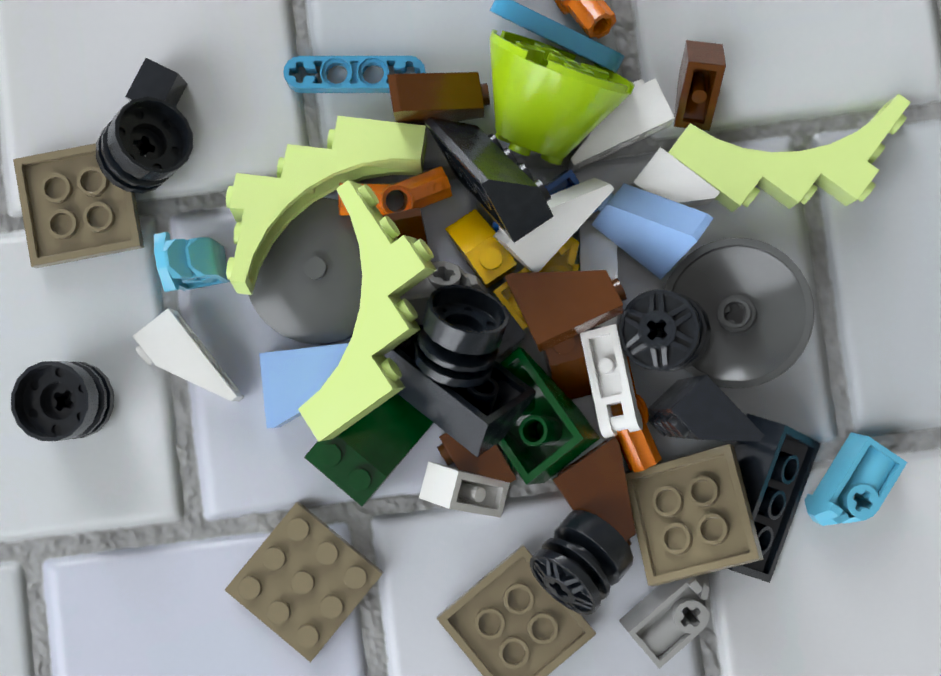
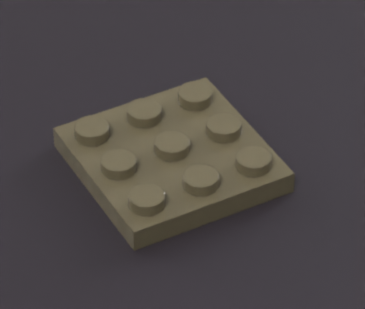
[13,143,144,268]
[625,444,764,587]
[225,501,384,663]
[437,545,596,676]

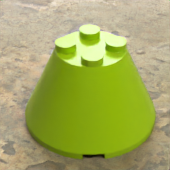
[489,29,635,165]

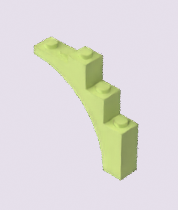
[668,94,911,212]
[226,116,427,295]
[298,180,437,442]

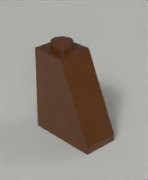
[387,72,490,127]
[504,270,627,352]
[551,436,636,546]

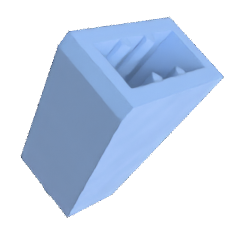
[591,183,714,280]
[259,343,349,428]

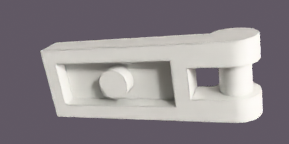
[580,324,643,438]

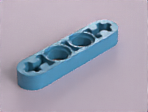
[490,0,625,73]
[283,56,426,93]

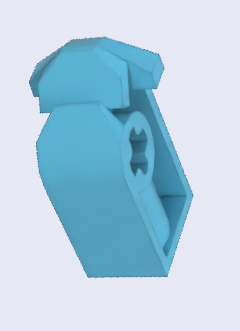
[154,232,230,292]
[804,432,908,526]

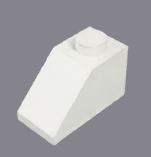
[631,147,720,207]
[419,461,510,518]

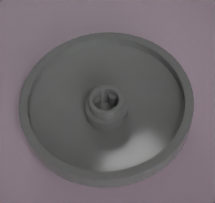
[248,198,362,345]
[661,238,814,388]

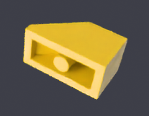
[445,209,517,289]

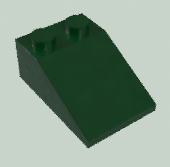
[499,347,600,485]
[304,394,434,507]

